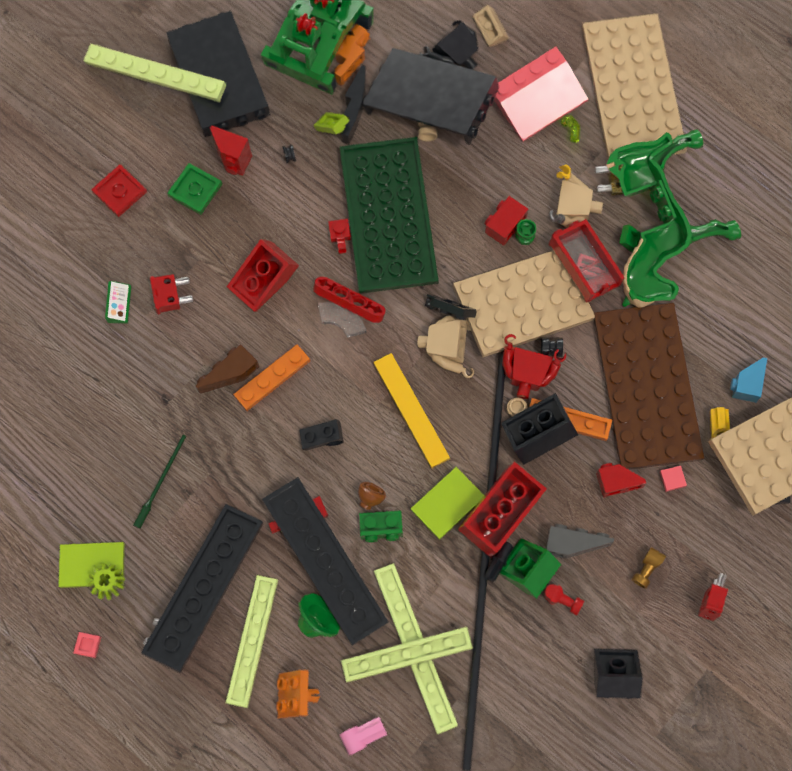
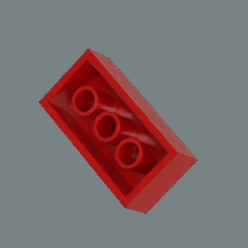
[457,461,547,557]

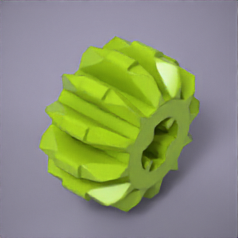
[88,563,125,600]

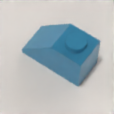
[730,357,767,403]

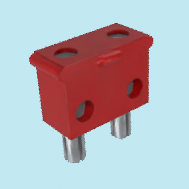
[150,274,193,315]
[698,573,728,621]

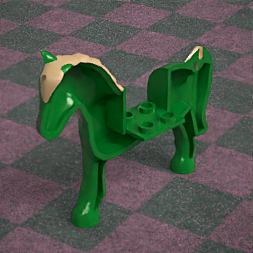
[606,129,742,308]

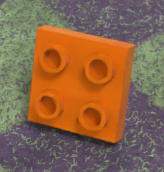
[276,670,319,719]

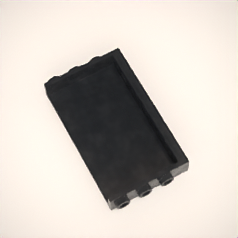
[166,11,270,137]
[362,48,499,145]

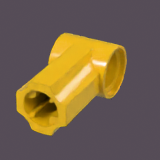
[709,407,730,448]

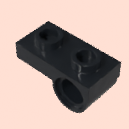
[299,419,344,451]

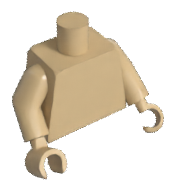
[418,315,474,378]

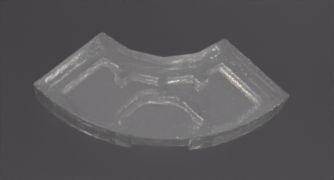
[317,302,367,338]

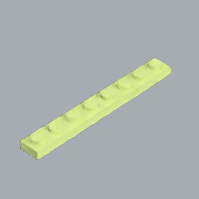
[84,44,227,102]

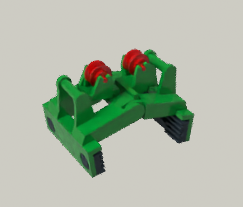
[261,0,374,95]

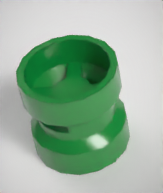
[515,219,537,245]

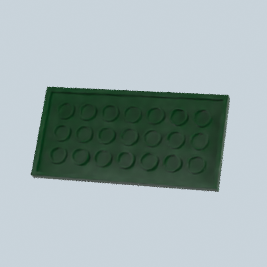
[340,137,439,294]

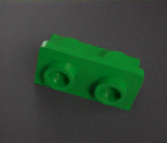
[359,511,403,543]

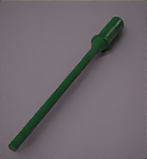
[133,435,186,529]

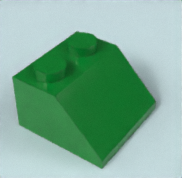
[499,538,562,599]

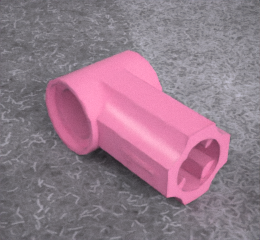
[340,717,387,755]

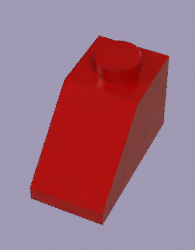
[596,463,646,498]

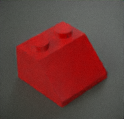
[210,126,252,176]

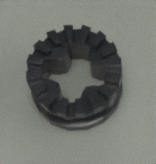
[282,144,296,163]

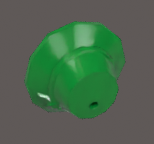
[298,593,340,638]

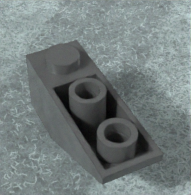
[546,524,614,559]

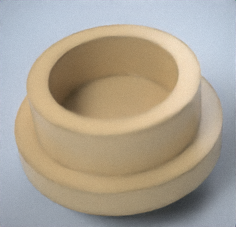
[507,398,528,417]

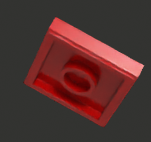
[91,165,147,218]

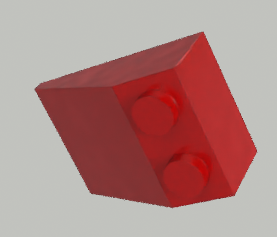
[227,239,299,312]

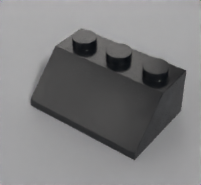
[501,393,579,465]

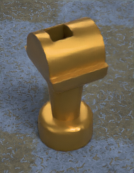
[632,547,666,589]

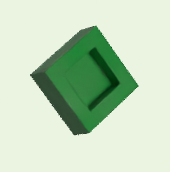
[619,224,641,252]

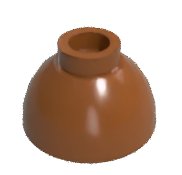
[358,482,386,510]

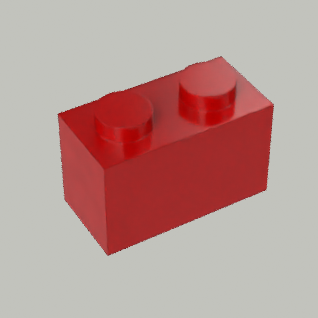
[484,196,529,246]

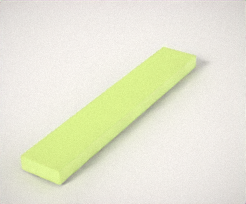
[226,575,278,708]
[341,627,473,682]

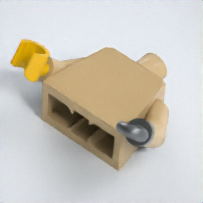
[549,165,603,228]

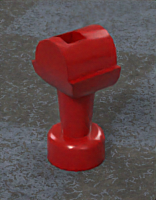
[544,584,584,616]

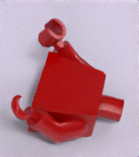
[502,334,567,399]

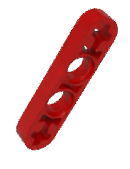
[313,277,386,323]

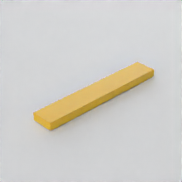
[374,353,450,469]

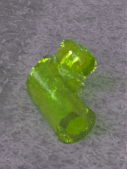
[561,115,580,143]

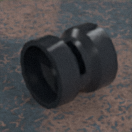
[541,337,563,358]

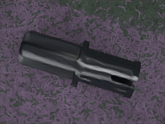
[484,541,514,582]

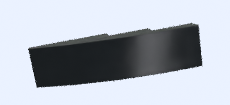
[341,65,366,145]

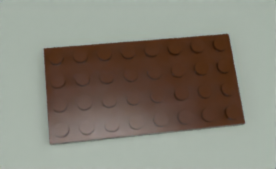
[594,303,704,470]

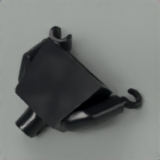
[419,20,479,70]

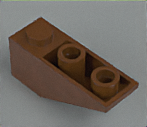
[196,344,259,394]

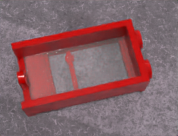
[549,219,625,303]

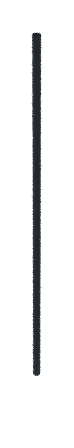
[462,351,505,771]

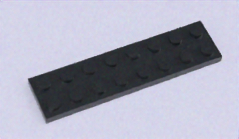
[262,477,389,646]
[141,504,263,674]

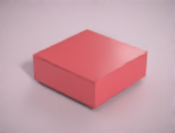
[660,466,687,492]
[74,632,101,658]

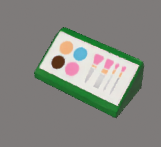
[105,281,132,324]

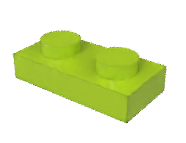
[313,112,349,134]

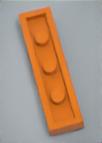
[233,344,310,411]
[530,398,612,441]

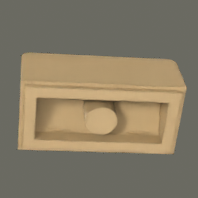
[473,5,509,47]

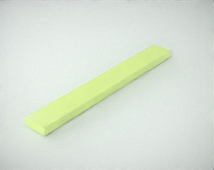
[374,563,458,735]

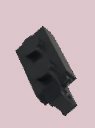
[424,294,477,320]

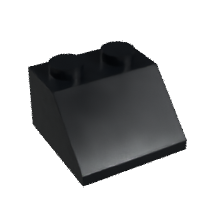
[594,649,643,699]

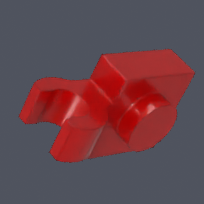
[328,219,351,254]

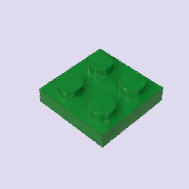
[167,163,223,215]

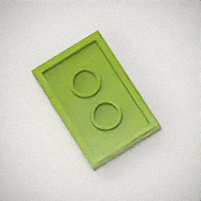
[411,467,485,540]
[59,542,125,588]

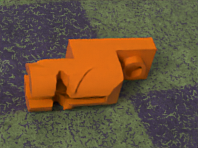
[335,24,370,86]

